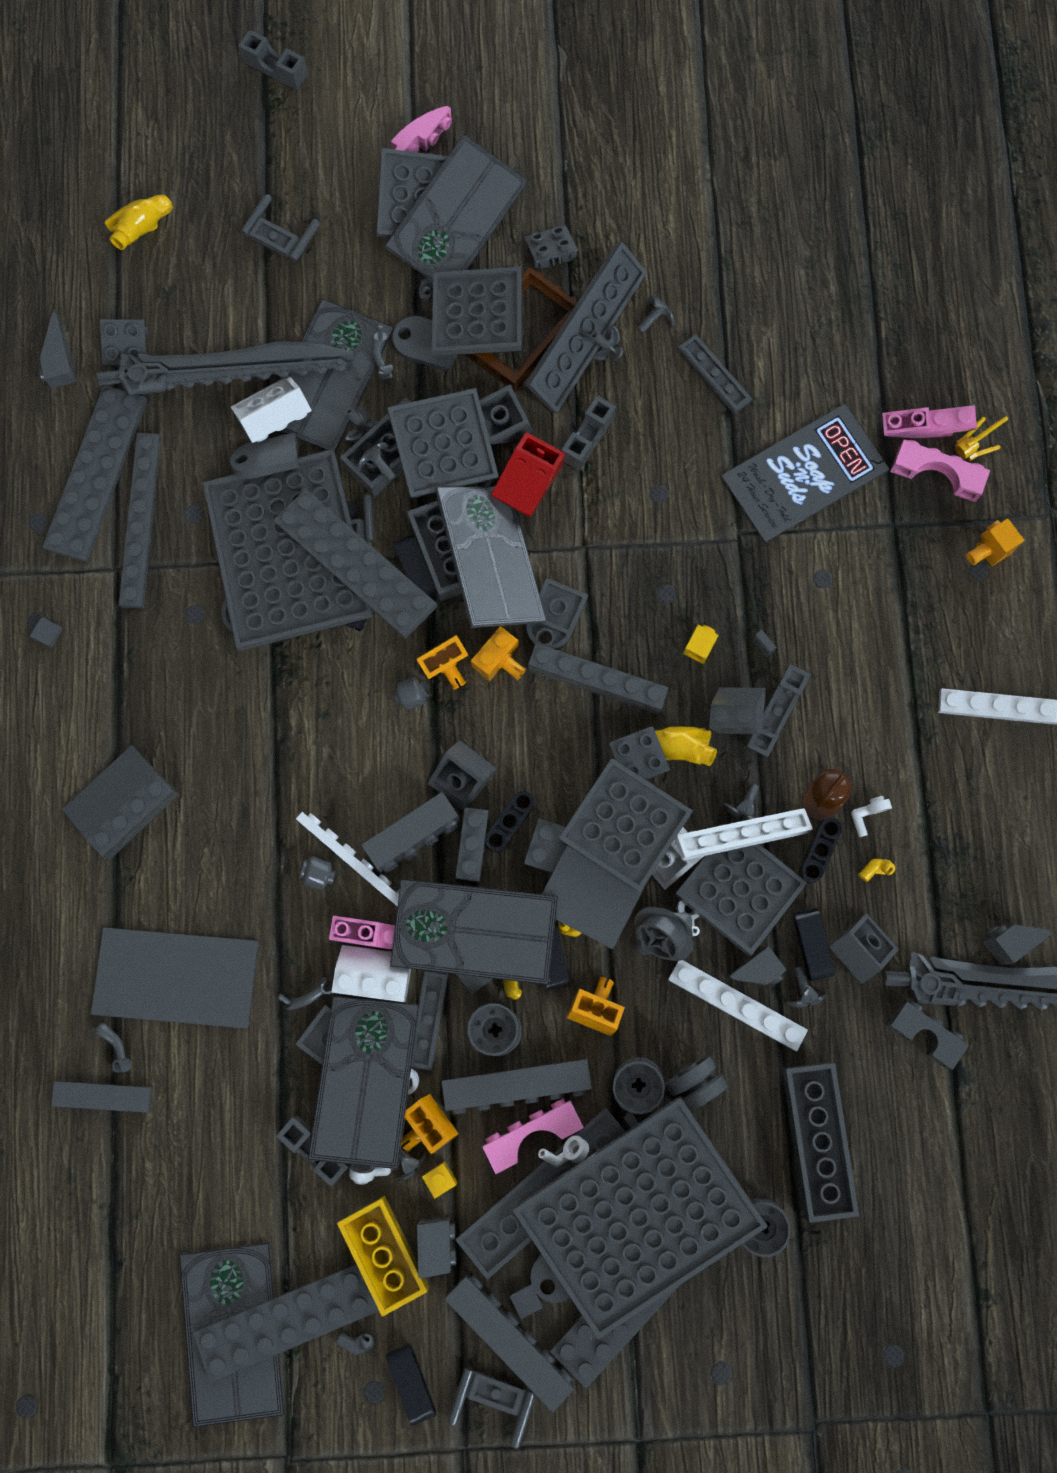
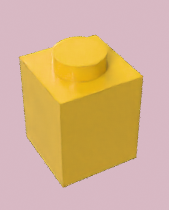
[683,625,719,664]
[422,1161,457,1199]

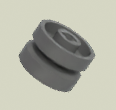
[665,1056,729,1112]

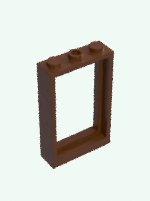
[464,267,578,392]

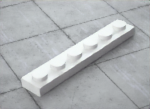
[938,689,1057,725]
[675,808,813,861]
[296,812,399,906]
[668,960,808,1051]

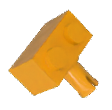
[966,518,1025,567]
[471,626,526,681]
[416,635,468,690]
[566,977,625,1036]
[401,1094,459,1154]

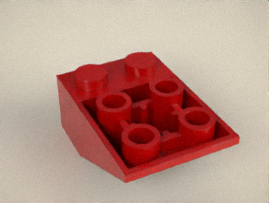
[491,432,566,517]

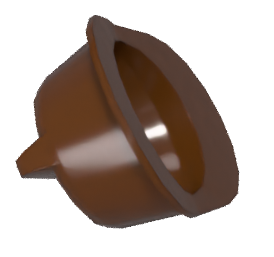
[803,769,852,821]

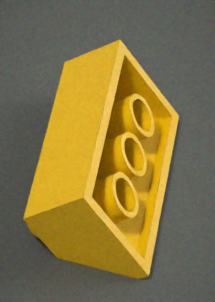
[337,1195,430,1317]

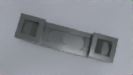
[747,664,811,757]

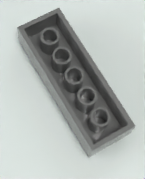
[781,1062,859,1223]

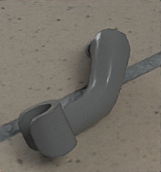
[371,325,393,379]
[278,977,333,1010]
[91,1023,132,1072]

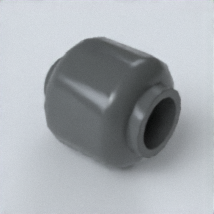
[394,676,430,710]
[298,856,335,890]

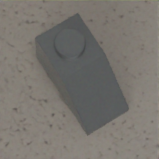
[728,947,786,986]

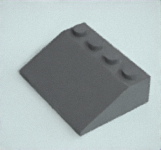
[62,745,179,860]

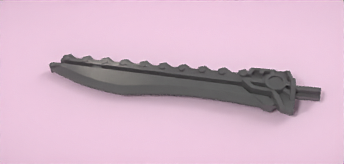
[97,341,354,396]
[883,952,1057,1011]

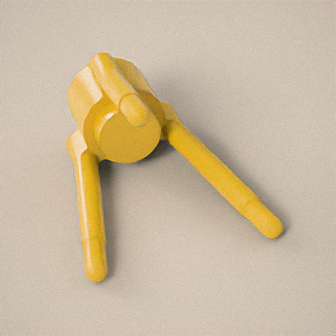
[955,416,1008,461]

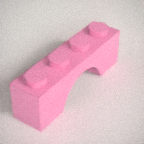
[890,440,990,502]
[483,1098,584,1174]

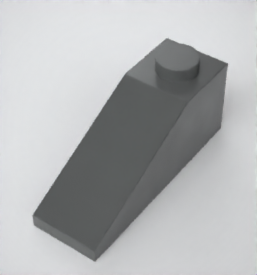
[39,313,77,389]

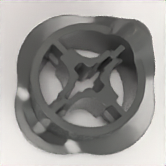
[634,906,693,961]

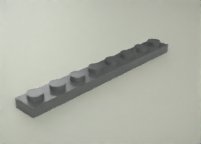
[119,433,161,609]

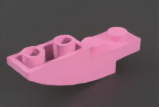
[391,106,452,153]
[882,405,977,438]
[329,916,395,950]

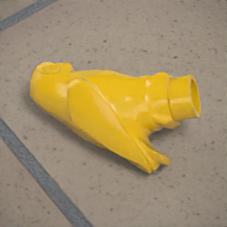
[105,194,173,250]
[655,726,717,766]

